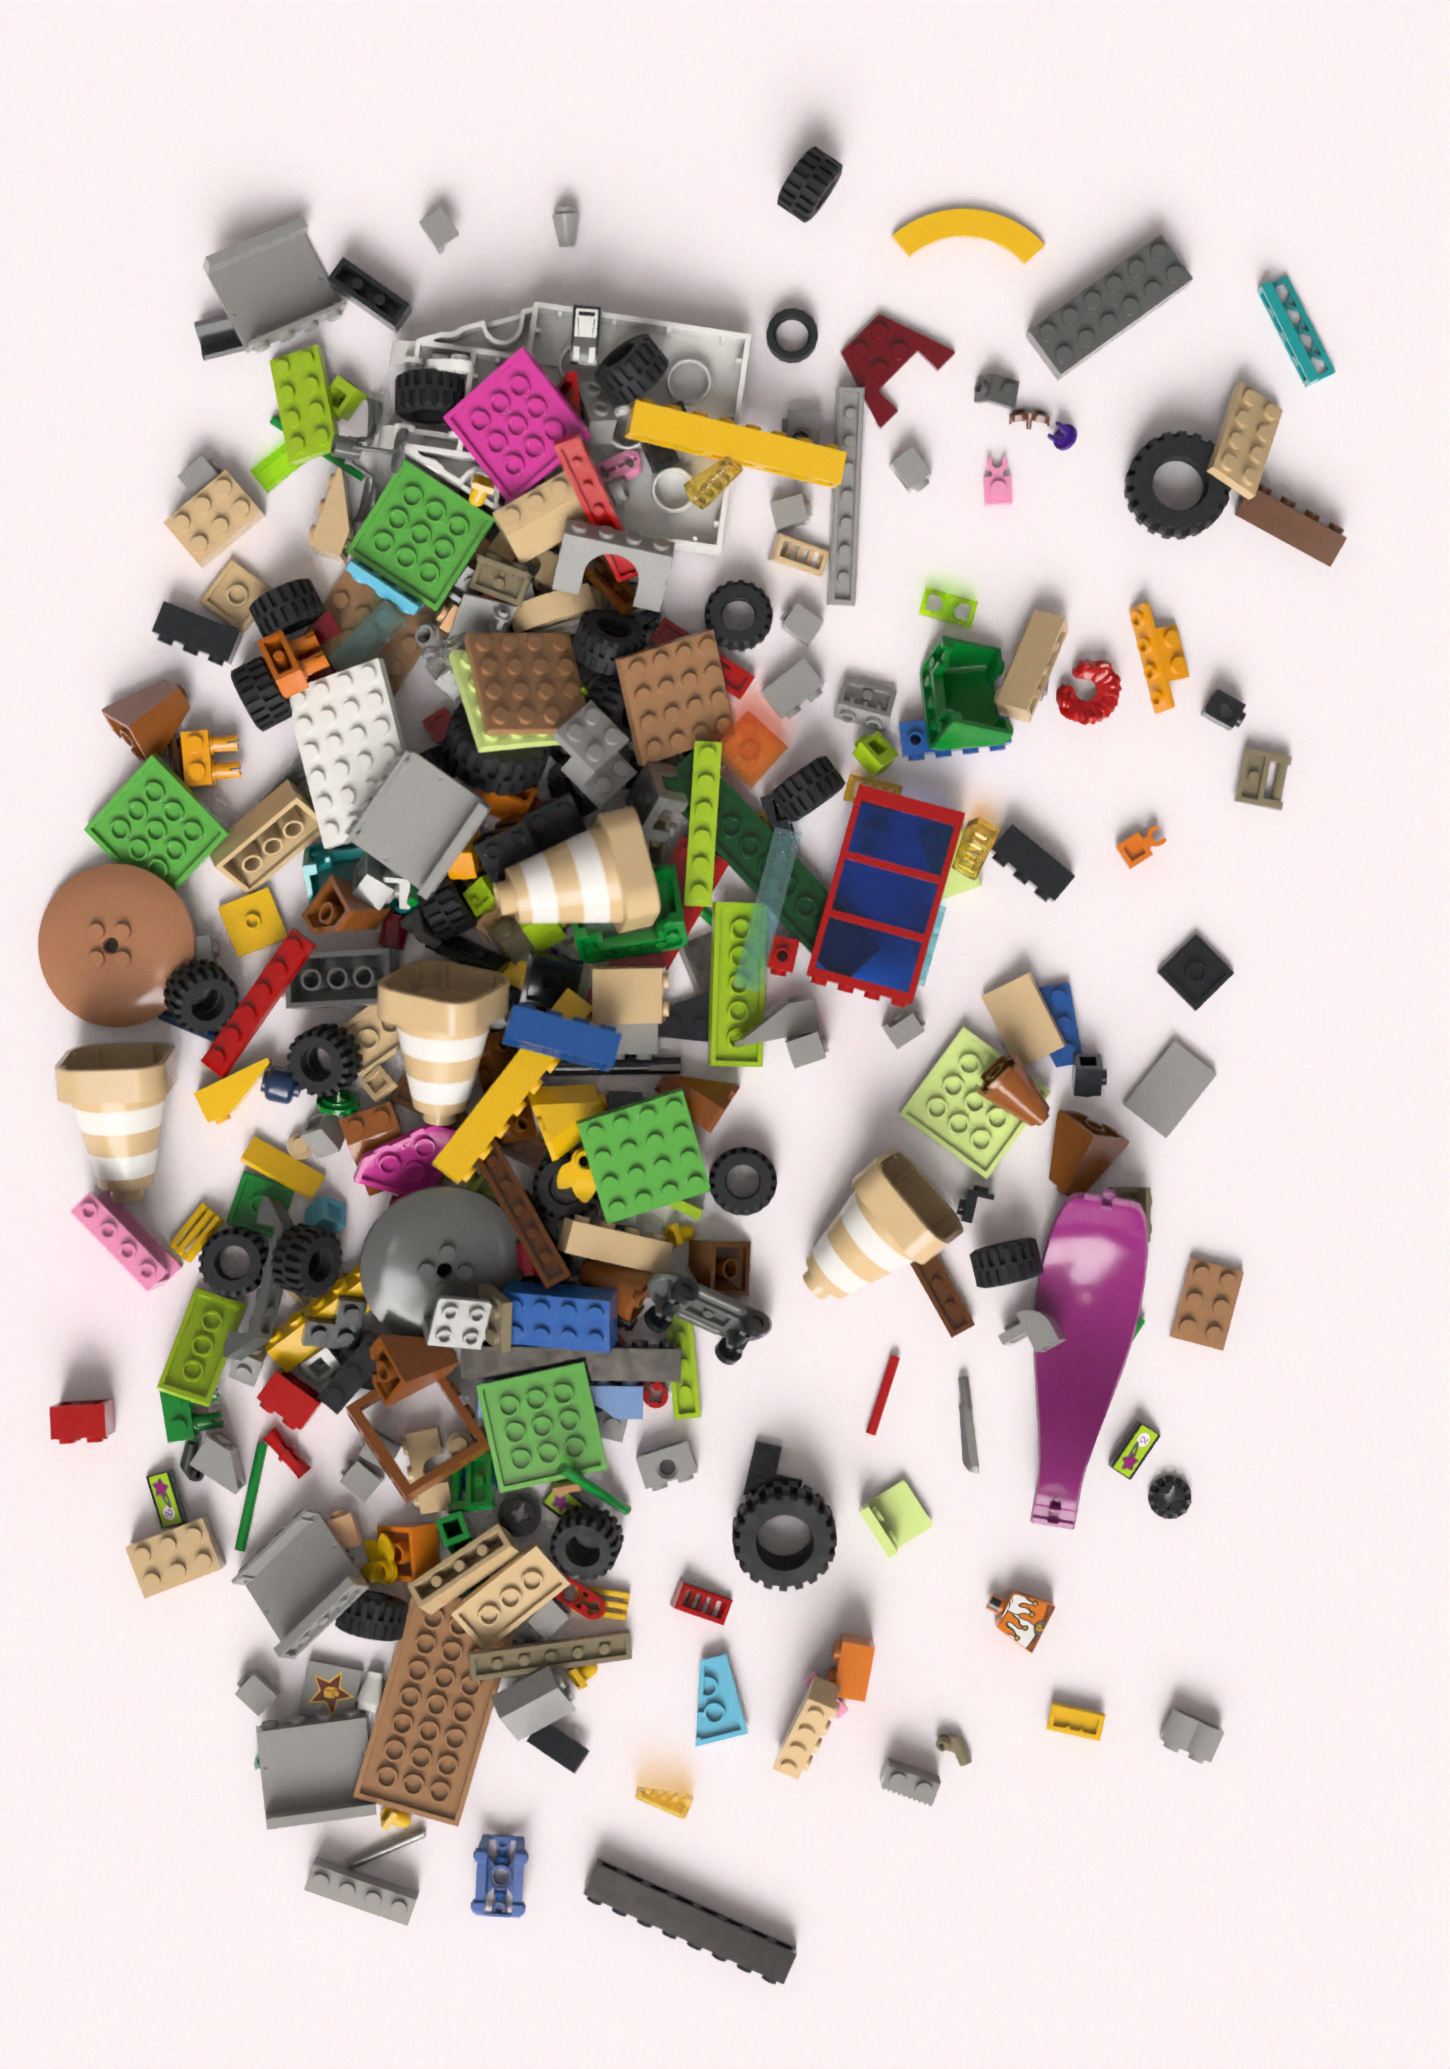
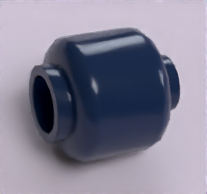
[260,1066,301,1104]

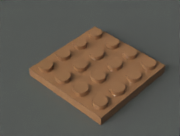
[615,629,735,766]
[464,633,586,735]

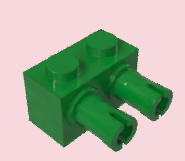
[159,1386,224,1443]

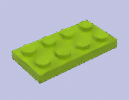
[269,344,339,465]
[157,1287,247,1407]

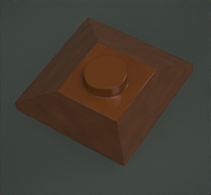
[688,1240,751,1296]

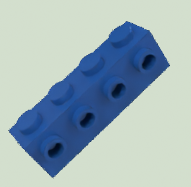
[898,711,1012,762]

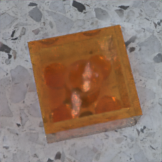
[720,711,788,790]

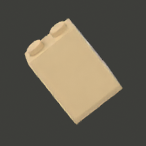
[592,965,671,1025]

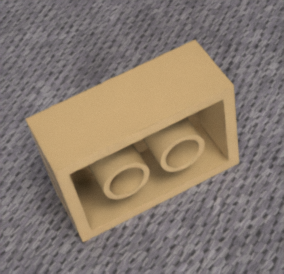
[163,469,265,568]
[125,1514,226,1599]

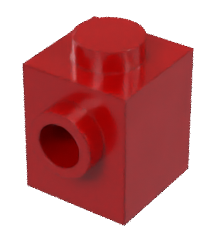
[766,935,800,977]

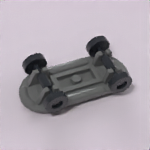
[644,1271,772,1365]

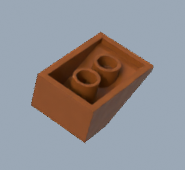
[339,1101,405,1196]

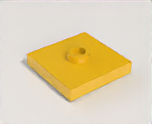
[218,887,288,958]

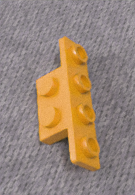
[1129,602,1190,714]

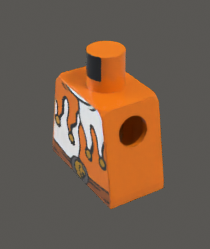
[985,1589,1056,1653]

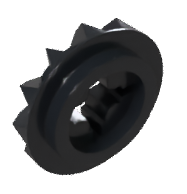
[1148,1475,1192,1519]
[498,1493,542,1537]

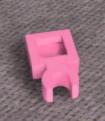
[983,457,1012,506]

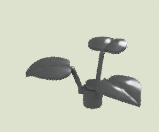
[330,398,408,522]

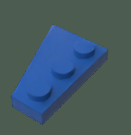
[1039,982,1082,1067]

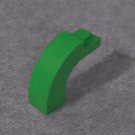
[435,1511,491,1596]

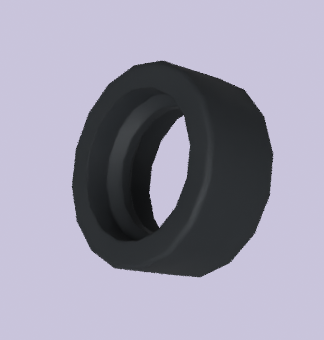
[766,308,818,363]

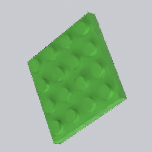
[346,459,495,612]
[83,753,232,891]
[576,1088,711,1223]
[476,1361,608,1493]

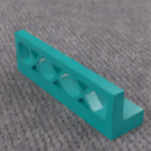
[1257,276,1335,388]

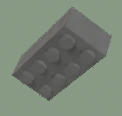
[285,948,400,1010]

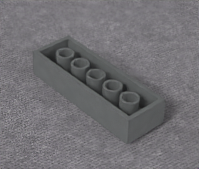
[1026,235,1193,381]

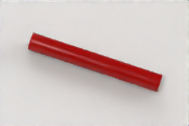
[865,1354,900,1436]

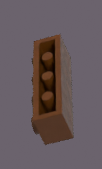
[1234,483,1347,567]
[478,1031,538,1145]

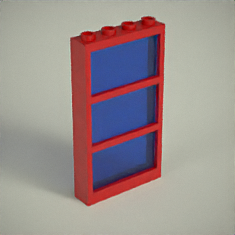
[806,784,965,1008]

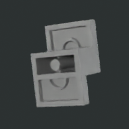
[552,700,638,809]

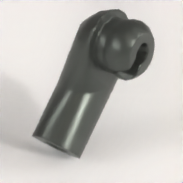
[180,1441,204,1482]

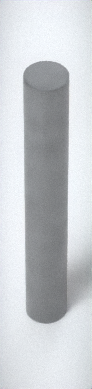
[347,1827,426,1870]

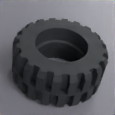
[1124,431,1232,540]
[443,702,552,796]
[732,1480,837,1591]

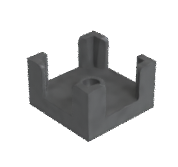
[624,761,689,843]

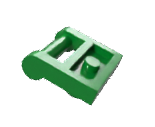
[448,1452,496,1514]

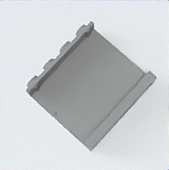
[202,217,348,354]
[344,749,493,900]
[231,1509,369,1659]
[256,1709,377,1830]

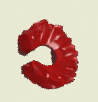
[1056,659,1122,725]

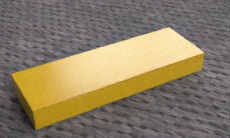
[240,1136,326,1201]

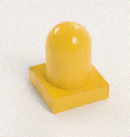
[469,473,494,507]
[663,1223,696,1249]
[566,1664,598,1690]
[380,1806,411,1830]

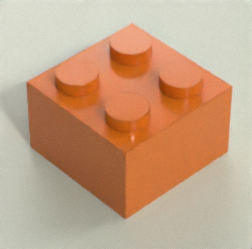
[827,1633,875,1702]

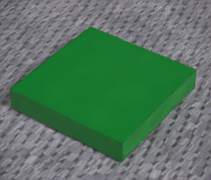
[226,1171,295,1238]

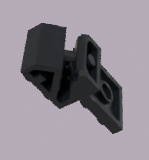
[472,791,587,886]

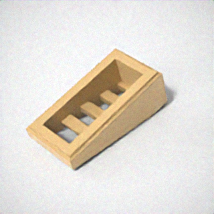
[768,533,829,577]

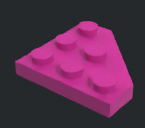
[353,1123,458,1196]

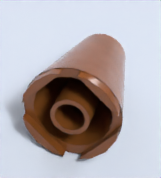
[975,1052,1050,1126]
[577,1259,653,1323]

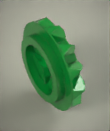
[316,1089,360,1117]

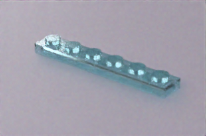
[733,827,802,993]

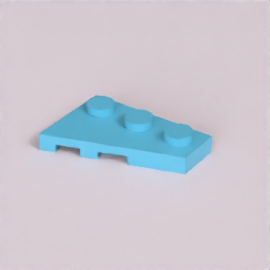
[695,1652,749,1747]

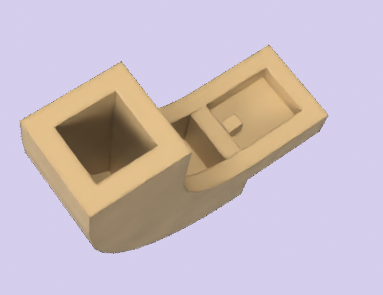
[511,583,605,633]

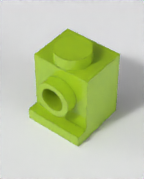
[330,375,369,422]
[852,731,899,780]

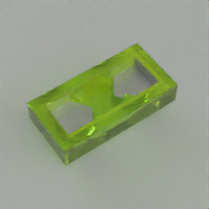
[918,587,978,629]

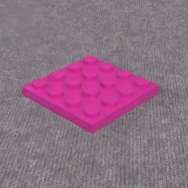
[443,347,594,503]

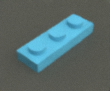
[346,558,425,615]

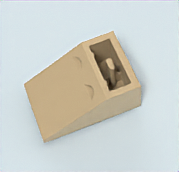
[307,468,355,564]

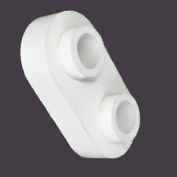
[426,354,473,374]

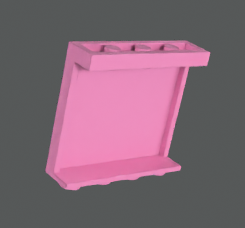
[70,1190,183,1291]

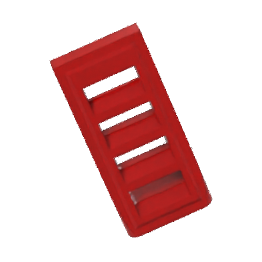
[670,1580,733,1626]

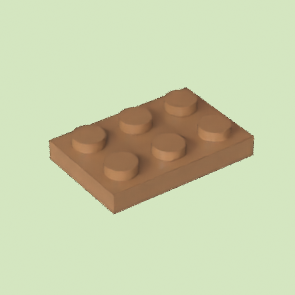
[1169,1257,1244,1351]

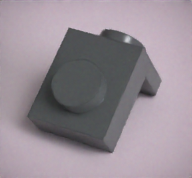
[974,374,1020,409]

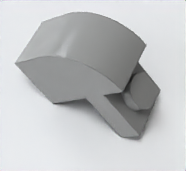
[998,1310,1067,1352]

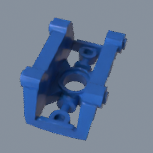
[470,1834,529,1918]

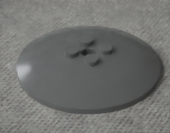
[359,1185,523,1337]

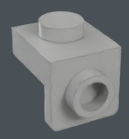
[228,1345,268,1387]

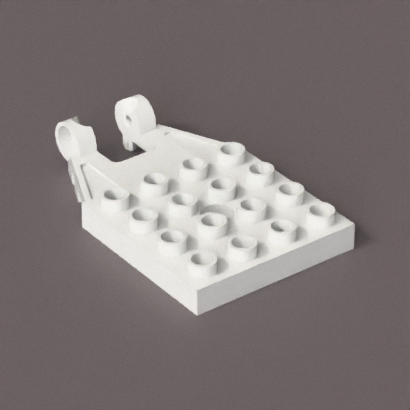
[377,301,752,556]

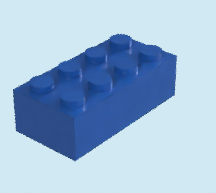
[502,1002,622,1072]
[502,1280,617,1353]

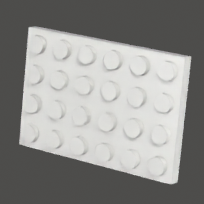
[286,658,407,849]

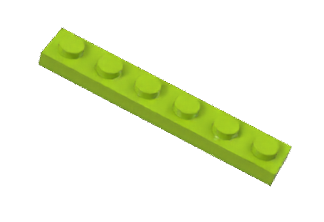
[684,741,722,907]

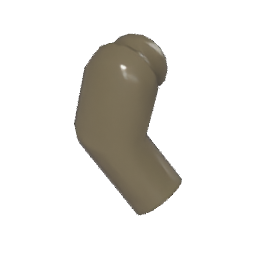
[936,1733,972,1766]

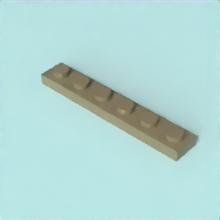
[467,1630,632,1682]

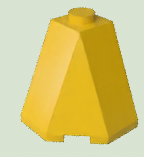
[528,1084,608,1161]

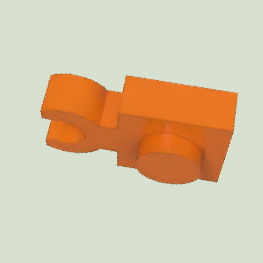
[1115,825,1167,870]

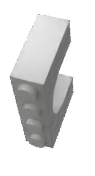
[552,519,675,612]

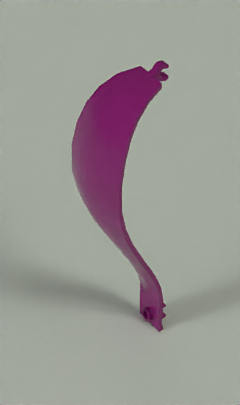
[1030,1188,1148,1530]

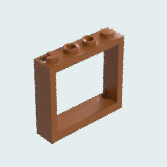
[346,1377,490,1503]

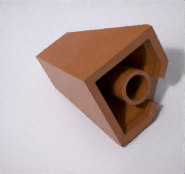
[101,680,190,763]
[301,875,391,934]
[654,1074,740,1133]
[1049,1109,1130,1196]
[369,1334,459,1407]

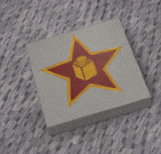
[298,1659,363,1717]

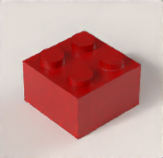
[256,1367,323,1430]
[49,1399,116,1444]

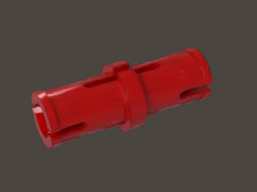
[262,1427,312,1479]

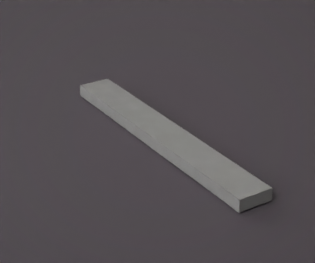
[827,385,865,607]

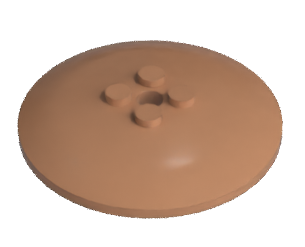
[38,864,197,1028]

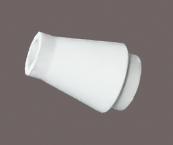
[356,1671,384,1712]

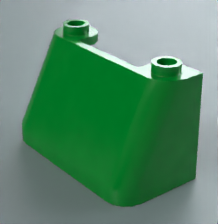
[920,635,1013,751]
[572,864,688,963]

